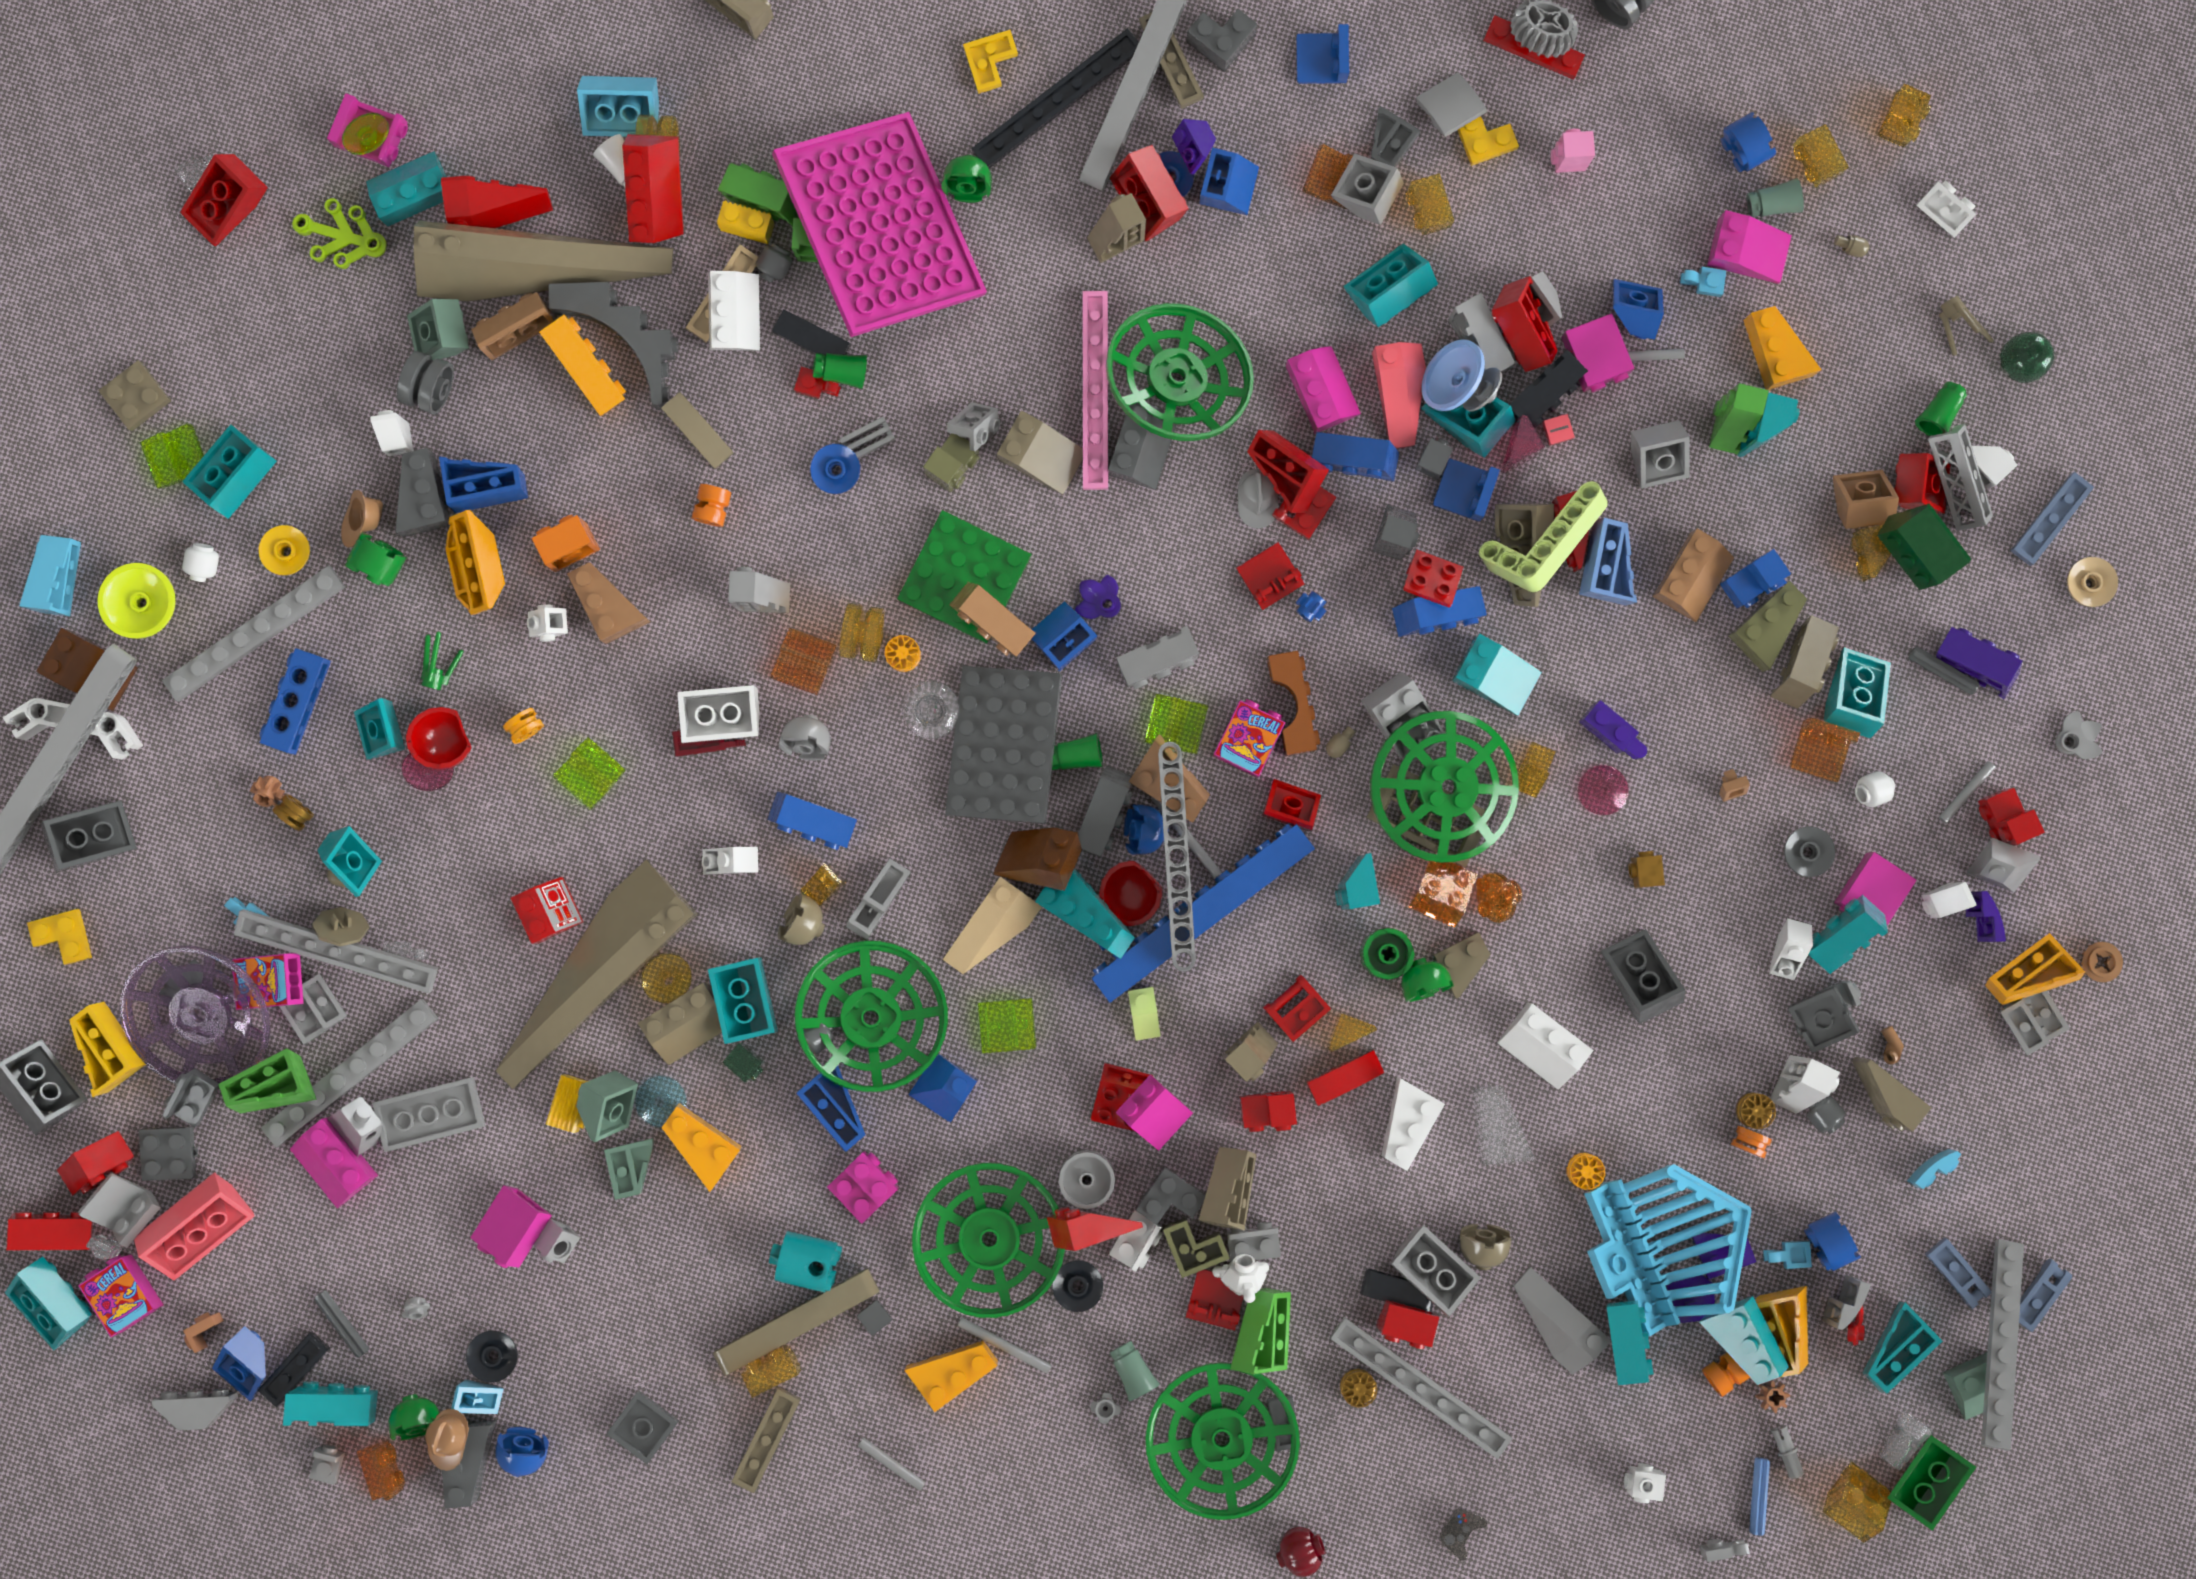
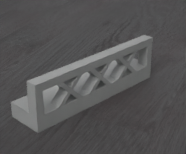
[1928,424,1993,531]

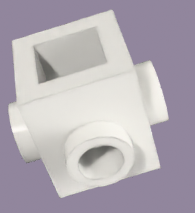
[527,604,568,642]
[1624,1463,1666,1503]

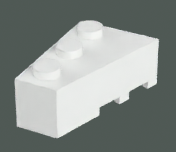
[1770,1055,1840,1114]

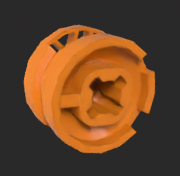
[1730,1126,1772,1159]

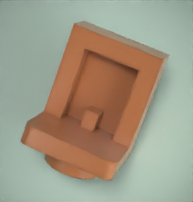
[183,1312,224,1353]

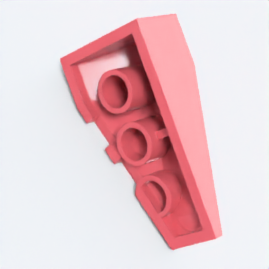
[1372,342,1426,449]

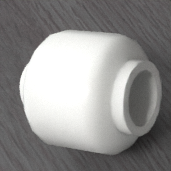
[182,543,219,582]
[1855,771,1895,808]

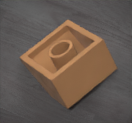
[1833,470,1899,529]

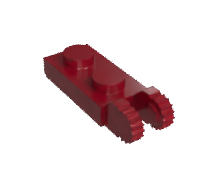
[672,730,746,757]

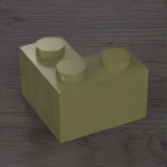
[923,433,980,493]
[1162,1217,1230,1278]

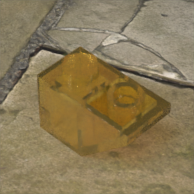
[1851,525,1891,582]

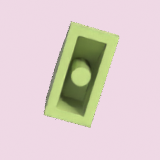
[1128,986,1161,1041]

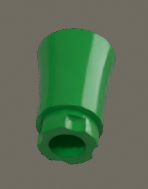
[813,353,867,390]
[1915,381,1967,436]
[1052,733,1103,770]

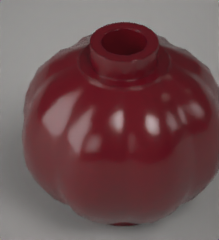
[1276,1526,1326,1577]

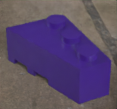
[1936,627,2023,699]

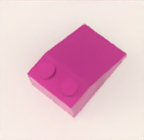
[1707,210,1792,284]

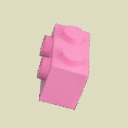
[1551,129,1595,173]

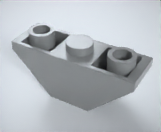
[152,1388,238,1430]

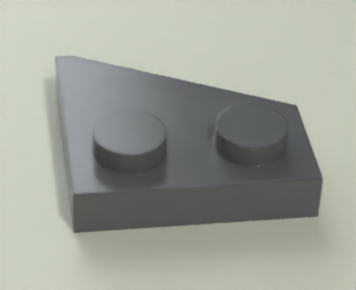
[1371,106,1420,167]

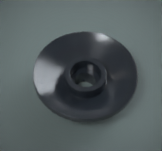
[1052,1260,1103,1312]
[466,1330,518,1383]

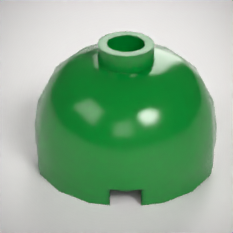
[941,155,992,203]
[1401,958,1454,1002]
[388,1394,440,1441]

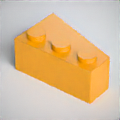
[662,1103,742,1192]
[904,1340,998,1412]

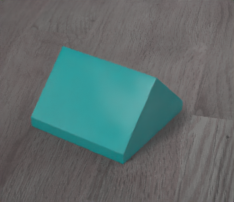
[354,698,405,760]

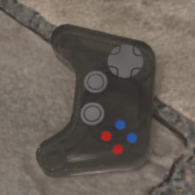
[1439,1508,1487,1561]

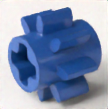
[1296,591,1327,622]

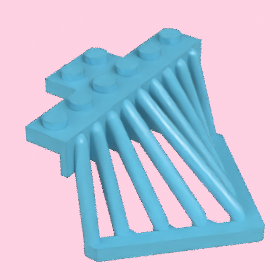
[1584,1164,1752,1337]

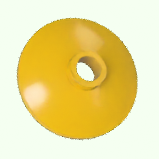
[259,525,310,575]

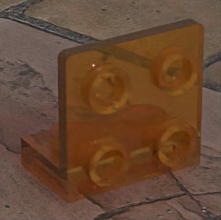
[1789,718,1860,782]
[1409,861,1477,928]
[357,1440,405,1501]

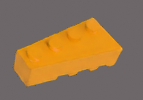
[539,315,626,416]

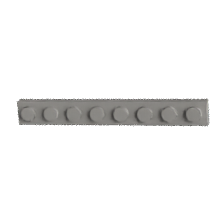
[162,566,345,702]
[234,909,438,993]
[261,999,439,1148]
[1981,1239,2024,1451]
[1330,1317,1513,1459]

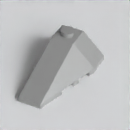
[1513,1267,1611,1375]

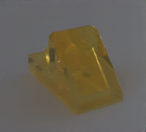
[1518,742,1556,798]

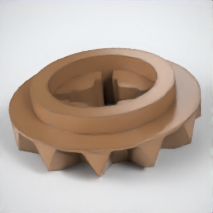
[2081,942,2123,982]

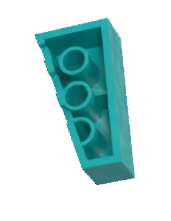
[1035,868,1135,959]

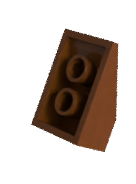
[36,628,139,711]
[993,827,1082,891]

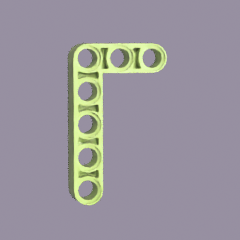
[1479,481,1607,592]

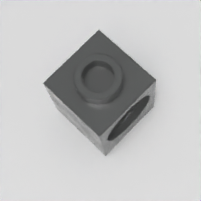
[1415,438,1453,480]

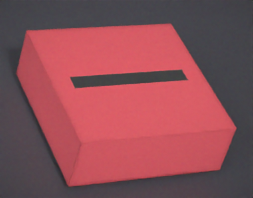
[1542,414,1575,446]

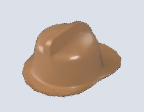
[341,490,383,548]
[425,1409,469,1471]

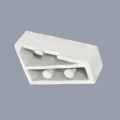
[1381,1077,1445,1171]

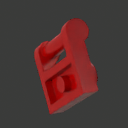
[1272,487,1337,540]
[1263,974,1331,1042]

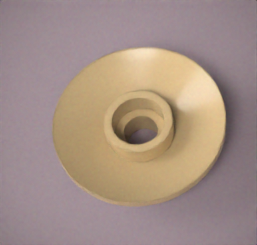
[2067,557,2118,607]

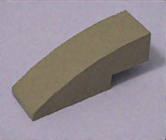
[661,392,734,469]

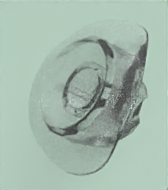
[902,681,960,739]

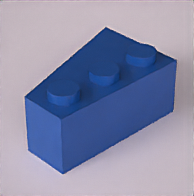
[439,457,528,513]
[1392,586,1487,637]
[767,792,857,850]
[796,1066,865,1152]

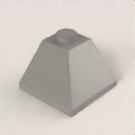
[1529,271,1562,327]
[1967,838,2040,892]

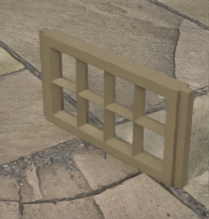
[1366,764,1492,868]

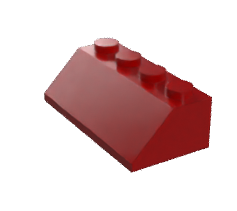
[622,134,684,243]

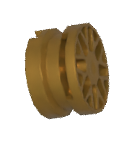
[272,793,314,831]
[1735,1092,1776,1129]
[1340,1368,1377,1408]

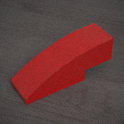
[1306,1050,1384,1106]

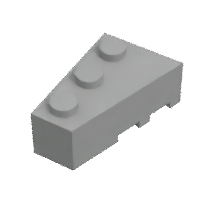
[728,567,790,613]

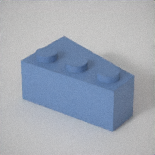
[1579,518,1637,606]

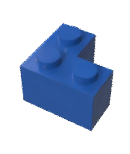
[1720,549,1791,609]

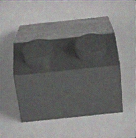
[41,800,137,873]
[1601,929,1685,1024]

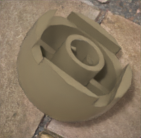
[777,893,825,945]
[1460,1224,1511,1270]

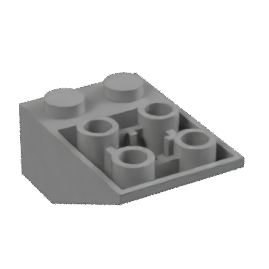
[1361,672,1445,764]

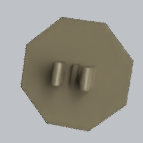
[312,907,369,946]

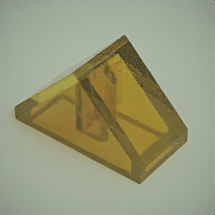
[800,863,846,906]
[1327,1013,1377,1052]

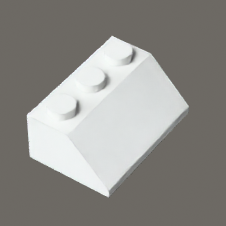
[708,271,760,351]
[677,685,760,743]
[1497,1003,1594,1089]

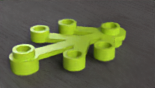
[292,198,387,269]

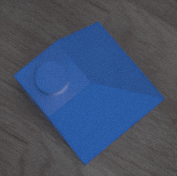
[1613,279,1664,340]
[908,1053,978,1123]
[212,1326,266,1402]

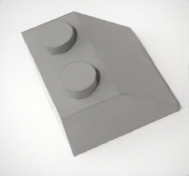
[1331,153,1404,225]
[1631,420,1690,489]

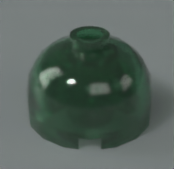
[2000,331,2055,383]

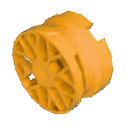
[885,635,921,672]
[503,708,544,744]
[1566,1153,1605,1190]

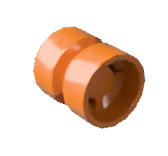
[691,484,732,527]
[1702,1352,1750,1397]

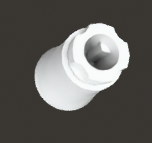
[593,134,625,188]

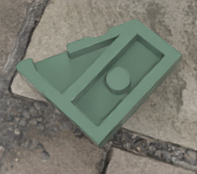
[604,1138,654,1200]

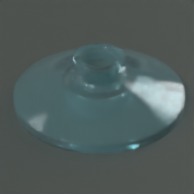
[635,1076,687,1127]

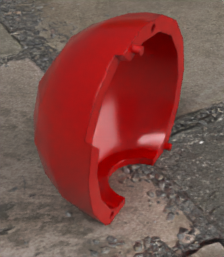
[406,707,472,771]
[1099,861,1164,926]

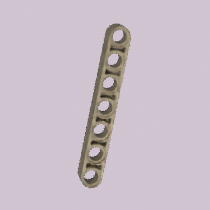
[712,1268,880,1376]

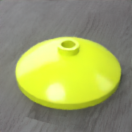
[98,563,175,639]

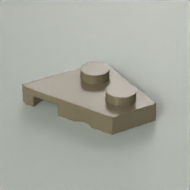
[1433,932,1491,999]

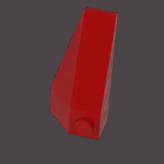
[441,176,553,229]

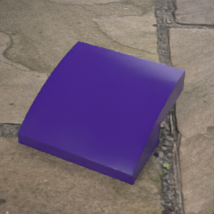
[1965,891,2006,942]

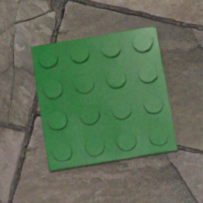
[897,510,1032,644]

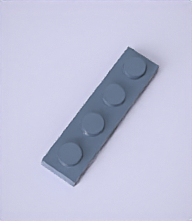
[2010,472,2094,566]

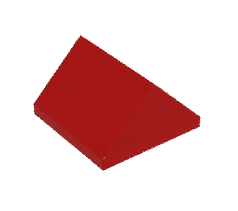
[1261,779,1321,832]

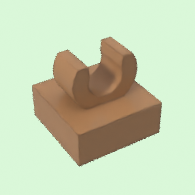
[1719,769,1750,802]

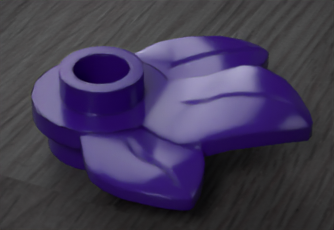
[1075,575,1121,620]

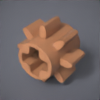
[250,776,285,807]
[1755,1380,1790,1413]

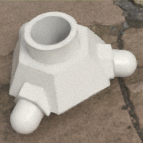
[1212,1254,1269,1303]

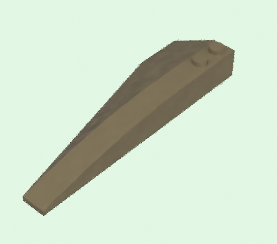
[413,220,673,302]
[496,859,698,1089]

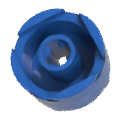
[1720,112,1776,172]
[1804,1211,1861,1272]

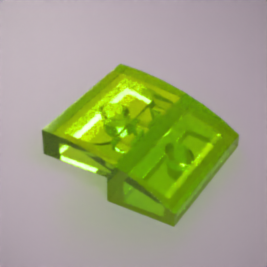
[140,424,204,489]
[1145,693,1208,755]
[553,737,626,810]
[978,998,1036,1053]

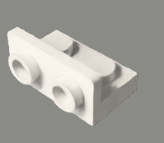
[1917,180,1976,238]
[1109,1209,1163,1272]

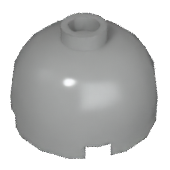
[779,714,831,761]

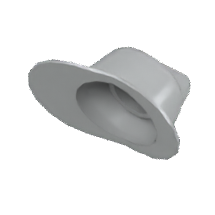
[1238,469,1278,529]

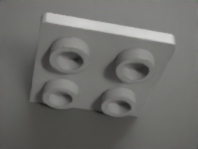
[78,1173,161,1247]

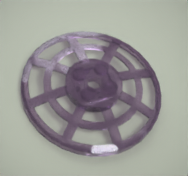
[120,945,271,1089]

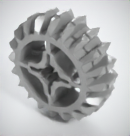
[1510,0,1579,58]

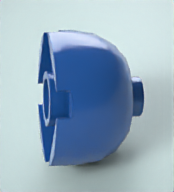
[1124,804,1169,855]
[495,1427,549,1477]

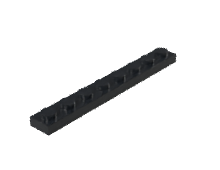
[971,28,1139,169]

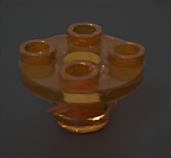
[1476,872,1523,923]

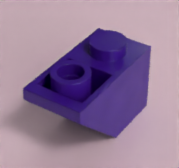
[1171,119,1216,174]

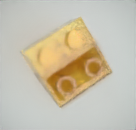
[1822,1462,1892,1543]

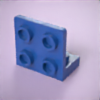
[1296,24,1349,84]
[1433,459,1500,522]

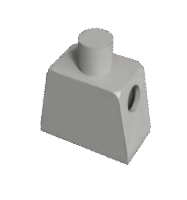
[328,1096,382,1157]

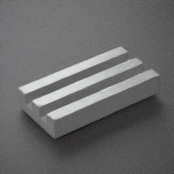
[839,416,895,459]

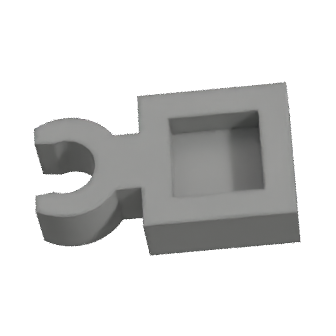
[1699,1539,1749,1562]

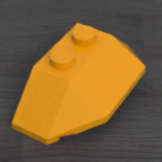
[445,510,505,615]

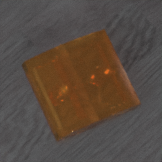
[1302,144,1353,210]
[771,627,836,696]

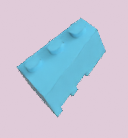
[19,535,81,616]

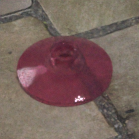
[402,753,454,791]
[1578,765,1629,815]

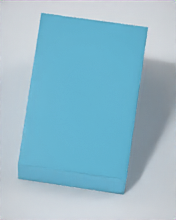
[451,1379,503,1414]

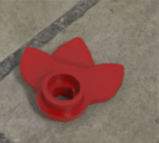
[1847,1305,1865,1346]

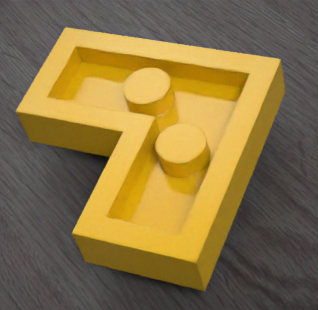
[963,30,1018,94]
[1458,116,1519,166]
[27,909,92,965]

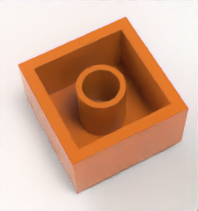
[531,515,600,572]

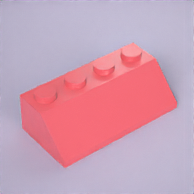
[134,1172,255,1280]

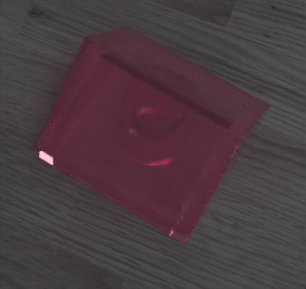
[1501,414,1545,474]

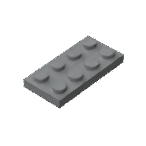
[372,1077,486,1152]

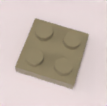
[98,360,172,431]

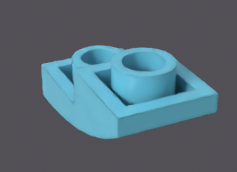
[1907,1149,1961,1189]

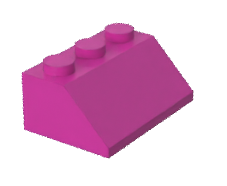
[1285,346,1361,434]
[290,1117,378,1209]

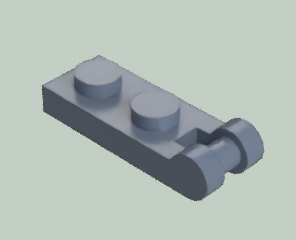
[1925,1238,1991,1310]
[2019,1258,2072,1332]

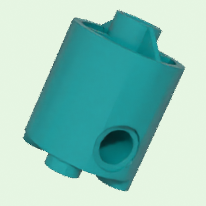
[769,1231,843,1293]

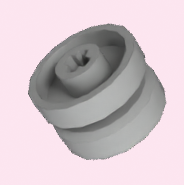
[1059,1149,1115,1209]

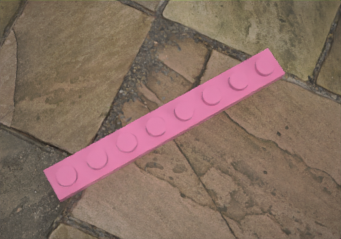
[1083,291,1108,490]

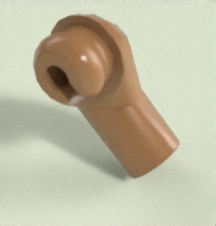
[1881,1025,1904,1065]

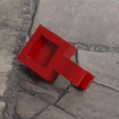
[794,366,841,399]

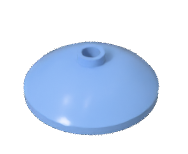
[1422,339,1485,411]

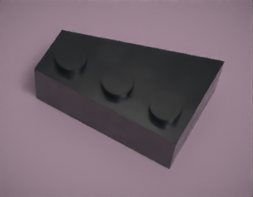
[1509,349,1588,432]

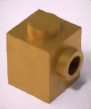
[1628,851,1665,888]

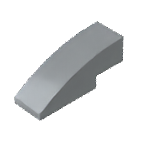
[846,859,911,940]

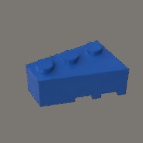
[1312,432,1399,482]

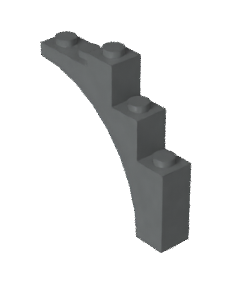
[549,282,679,410]

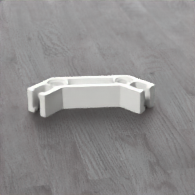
[3,698,143,760]

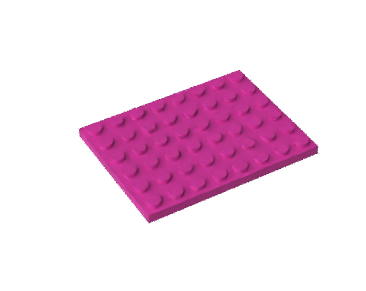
[772,112,987,337]

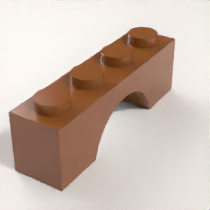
[1267,651,1320,757]

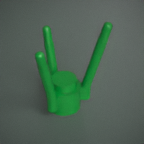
[421,631,464,690]

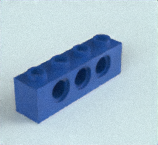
[259,648,331,755]

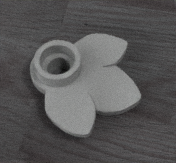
[2055,711,2103,759]

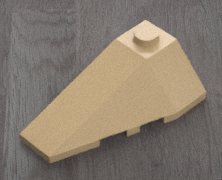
[943,877,1042,974]

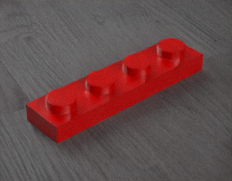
[1483,15,1585,80]

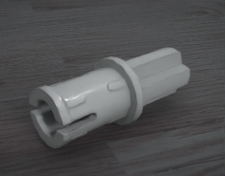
[1771,1425,1804,1479]

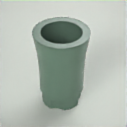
[1746,178,1804,217]
[1109,1341,1160,1402]

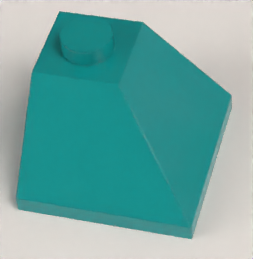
[317,826,382,897]

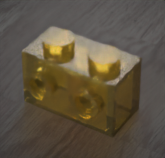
[1877,83,1932,147]
[1793,124,1849,188]
[1406,173,1455,236]
[741,1347,802,1398]

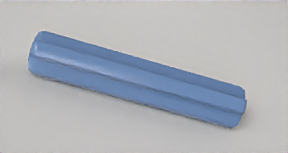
[1749,1457,1770,1536]

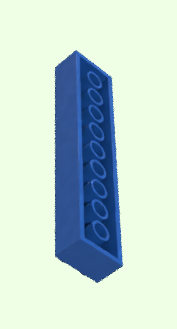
[1091,824,1315,1003]

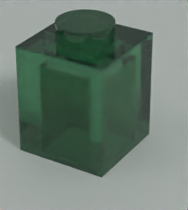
[722,1042,765,1082]

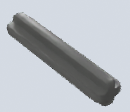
[1908,647,1979,695]
[314,1291,369,1358]

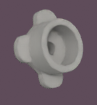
[402,1297,430,1320]
[1090,1393,1121,1424]

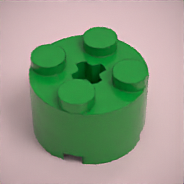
[345,533,407,587]
[1360,928,1414,979]

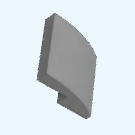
[1416,72,1487,137]
[279,973,347,1045]
[1999,991,2070,1055]
[1823,1274,1871,1330]

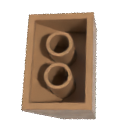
[471,292,555,360]
[1652,528,1734,622]

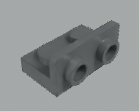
[162,1068,219,1127]

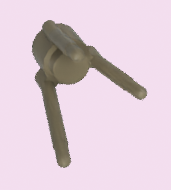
[1939,296,1994,356]

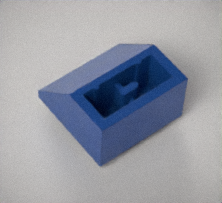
[1199,147,1259,216]
[1031,601,1097,672]

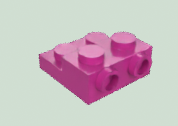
[827,1151,899,1224]

